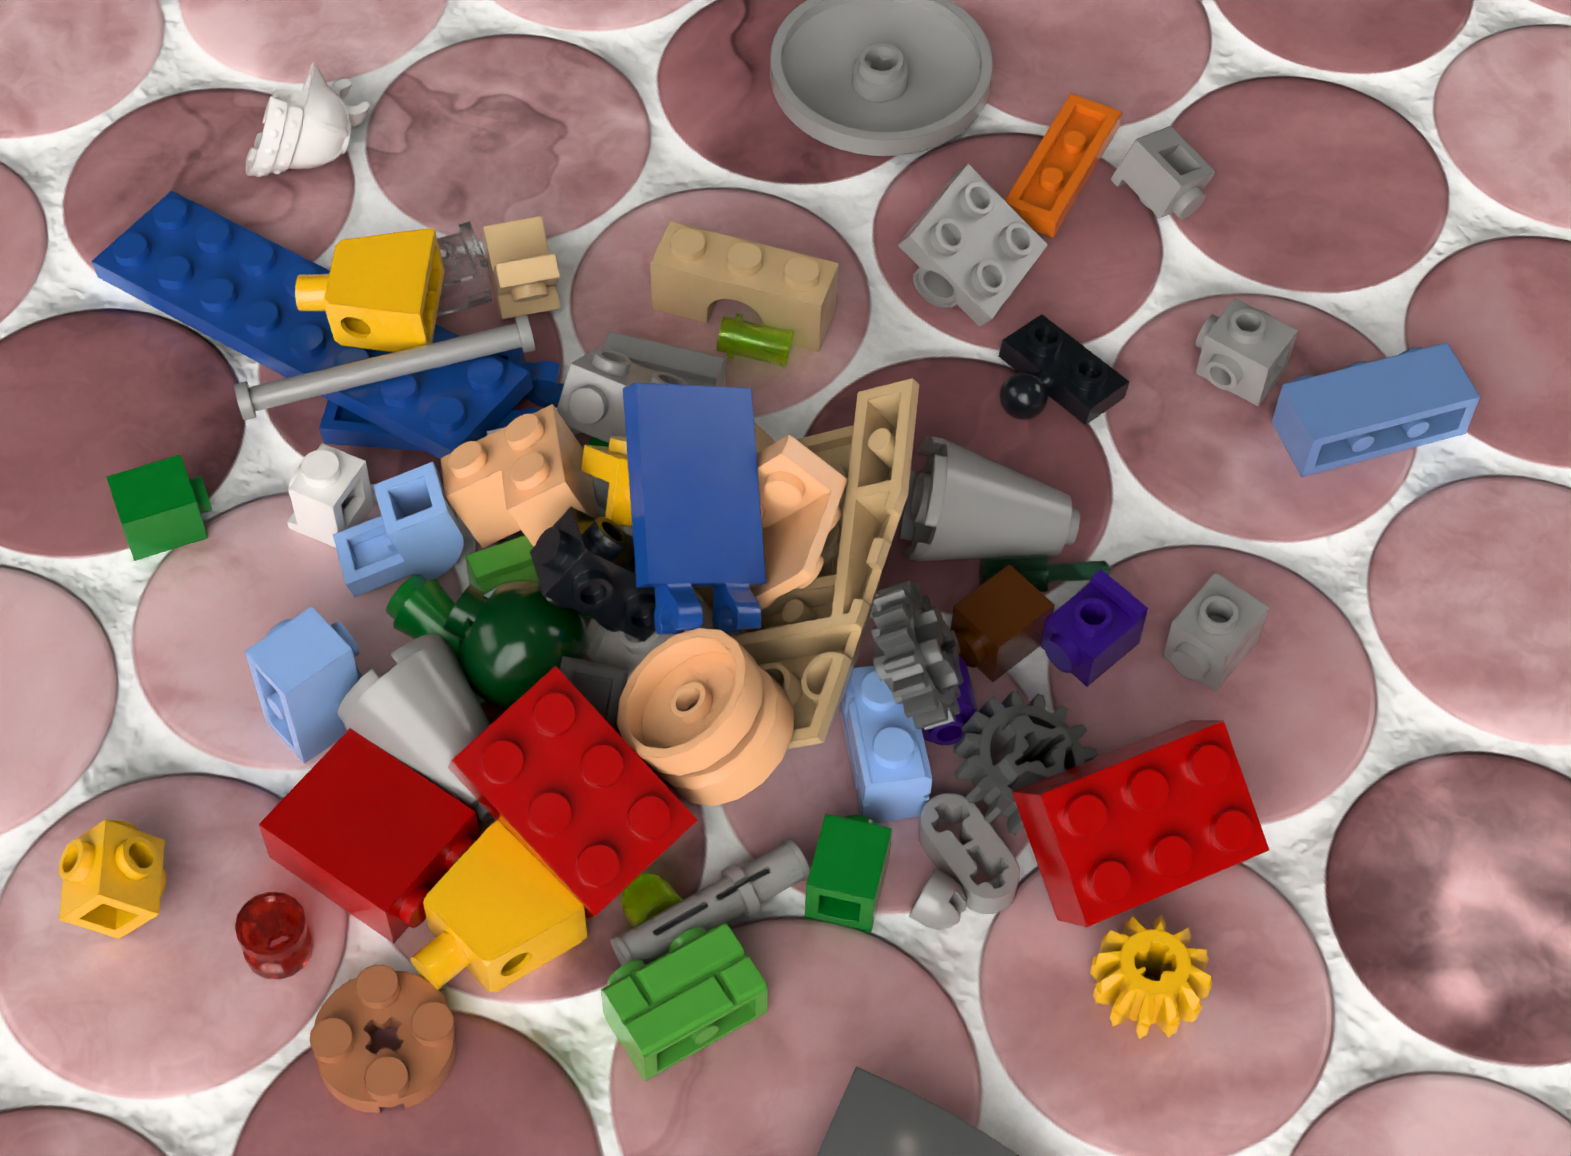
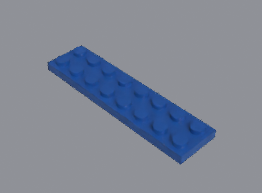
[91,191,533,459]

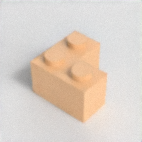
[440,404,599,548]

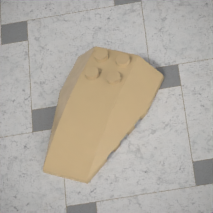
[693,378,919,749]

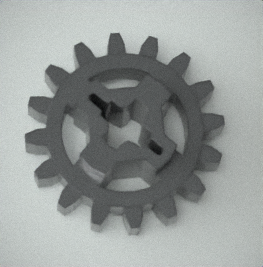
[871,580,964,730]
[953,691,1098,835]

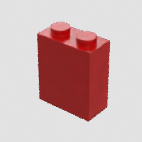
[259,728,480,944]

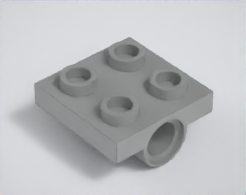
[898,163,1048,327]

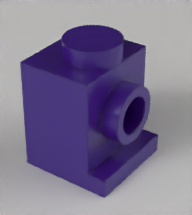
[1041,568,1148,687]

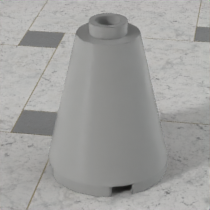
[900,436,1080,562]
[337,633,493,822]

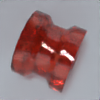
[235,892,314,980]

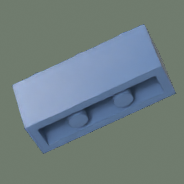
[1272,342,1480,477]

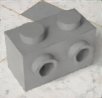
[557,348,688,443]

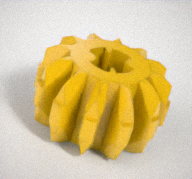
[1090,915,1212,1039]

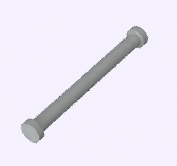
[234,314,536,420]

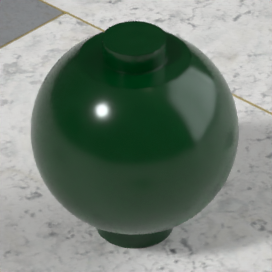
[443,580,589,710]

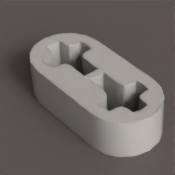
[919,793,1020,914]

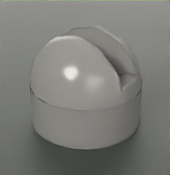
[908,868,967,930]

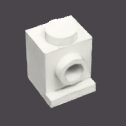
[287,443,374,548]

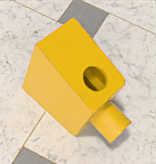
[295,228,445,352]
[411,820,587,992]

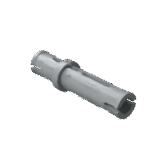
[610,839,810,966]

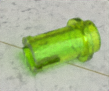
[716,313,794,368]

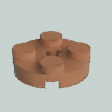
[309,964,456,1113]

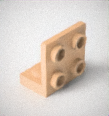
[750,434,848,610]

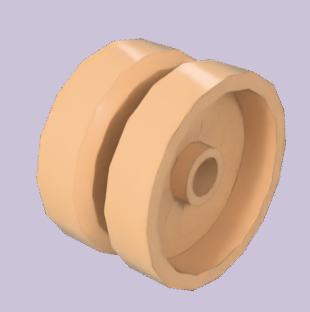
[616,628,794,806]

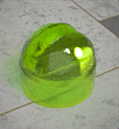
[621,873,682,927]

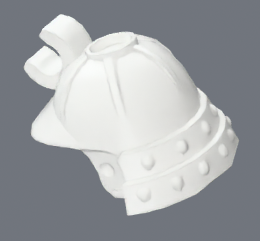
[246,61,370,177]

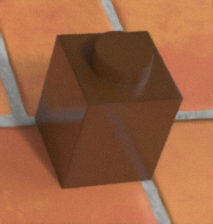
[950,564,1055,682]

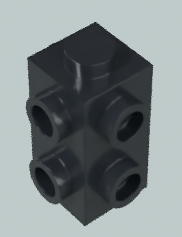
[530,507,655,642]

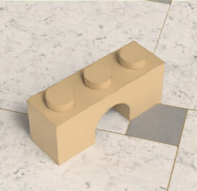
[650,221,839,352]

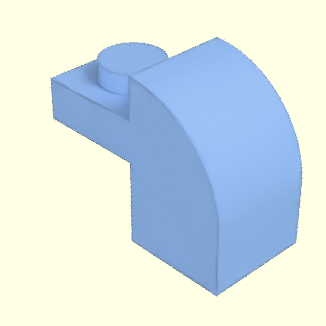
[333,462,464,597]

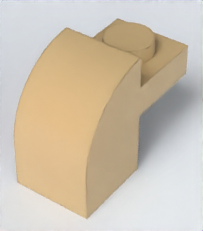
[481,216,561,320]

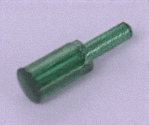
[978,555,1110,592]

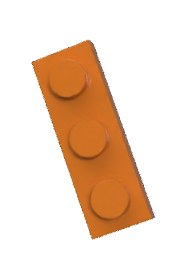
[1005,93,1122,238]

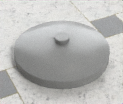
[770,0,993,156]

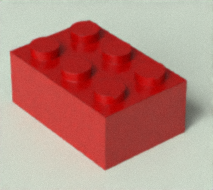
[448,666,697,919]
[1012,720,1269,927]

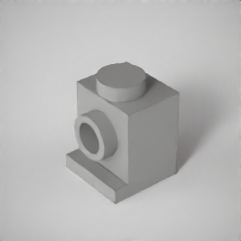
[1110,126,1216,220]

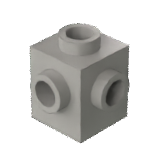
[1195,298,1298,406]

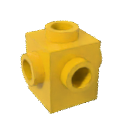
[59,819,166,939]

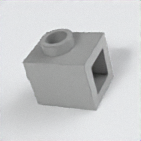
[1163,573,1269,692]

